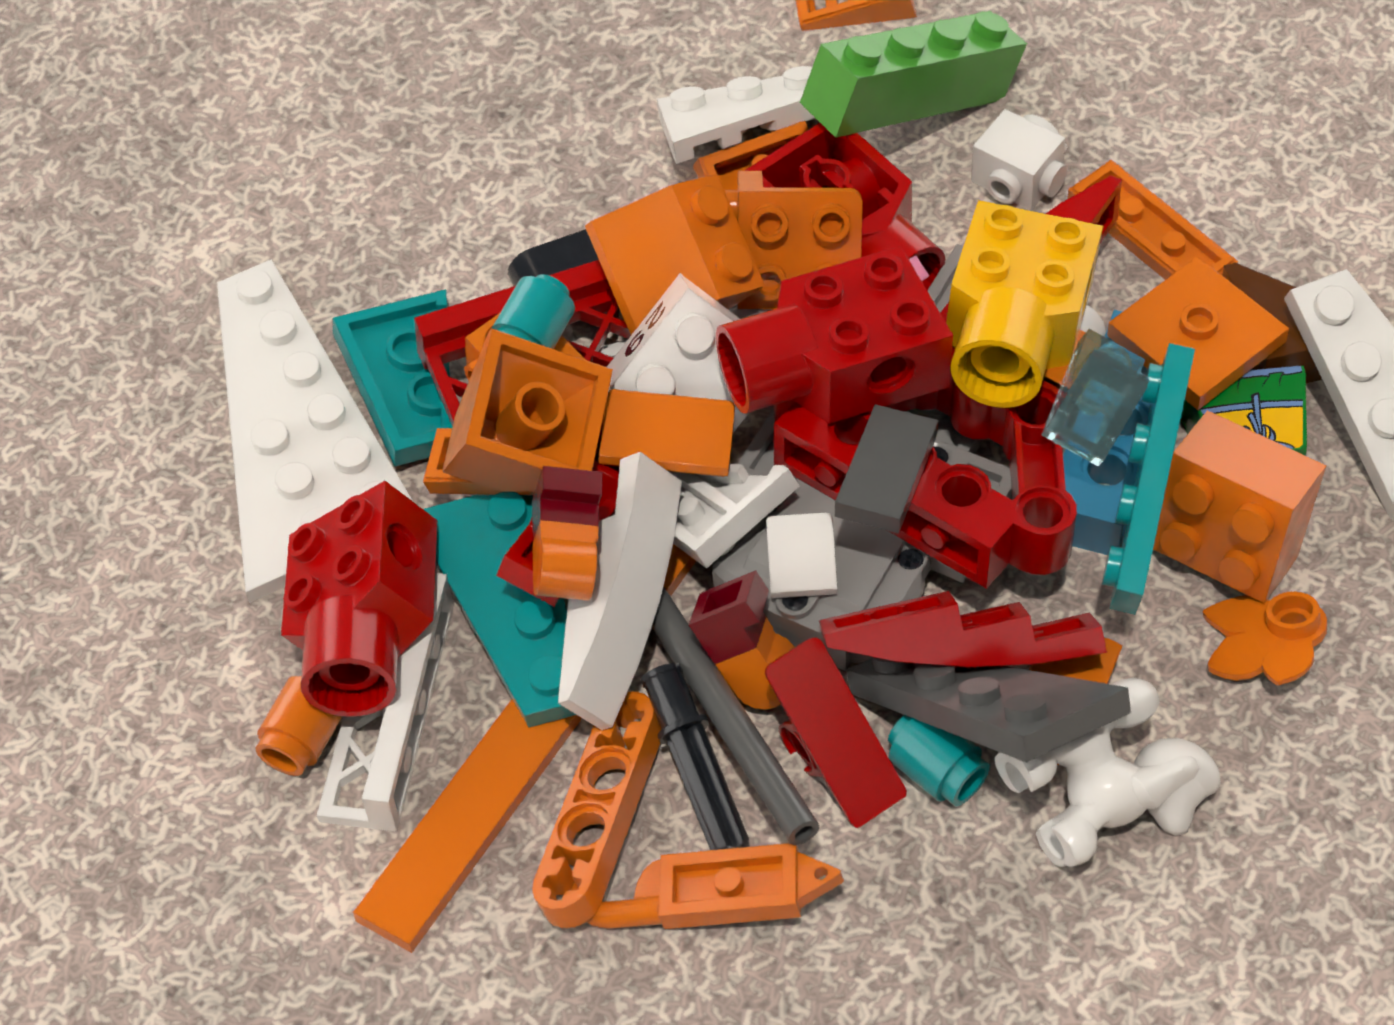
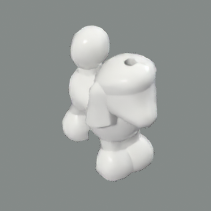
[995,678,1221,867]

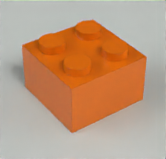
[1153,410,1326,604]

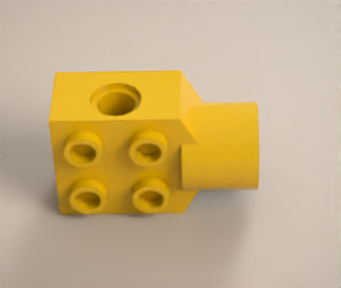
[946,200,1103,408]

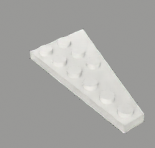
[217,259,412,603]

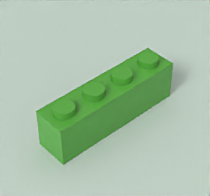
[800,11,1027,137]

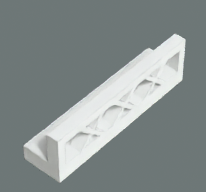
[317,573,454,832]

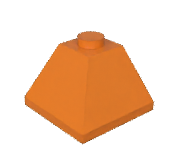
[442,328,613,492]

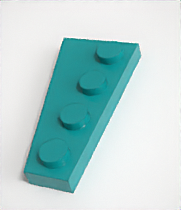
[1102,343,1195,615]
[424,491,576,728]

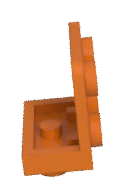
[726,171,862,309]

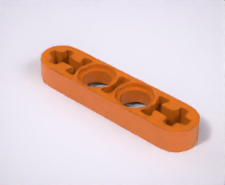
[532,691,662,928]

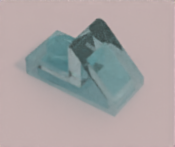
[1042,328,1149,467]

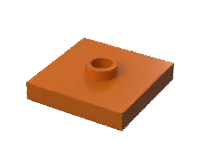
[1107,256,1289,410]

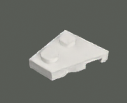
[668,464,800,568]

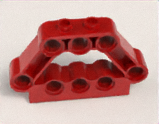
[774,346,1077,589]

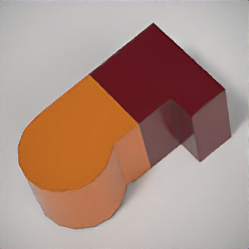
[532,466,603,601]
[689,570,795,710]

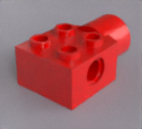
[744,123,945,290]
[716,246,953,424]
[281,480,437,717]

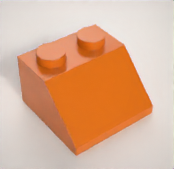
[585,174,765,335]

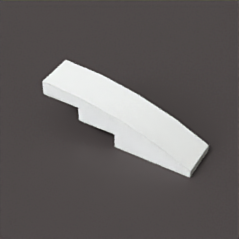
[558,452,682,730]

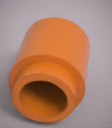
[255,676,343,776]

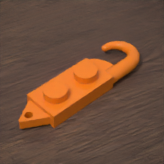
[571,843,844,929]

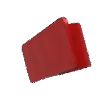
[765,638,907,828]

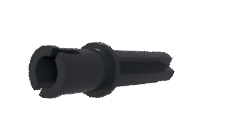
[640,663,749,850]

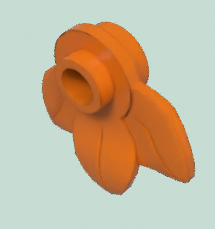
[1203,591,1327,686]

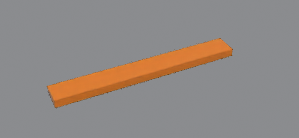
[353,544,696,953]

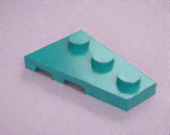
[332,289,453,467]

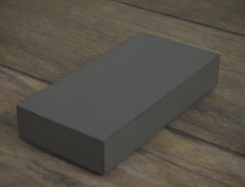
[835,404,938,534]

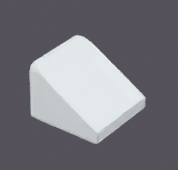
[766,513,837,598]

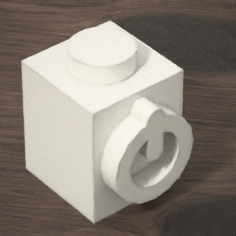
[971,109,1068,211]

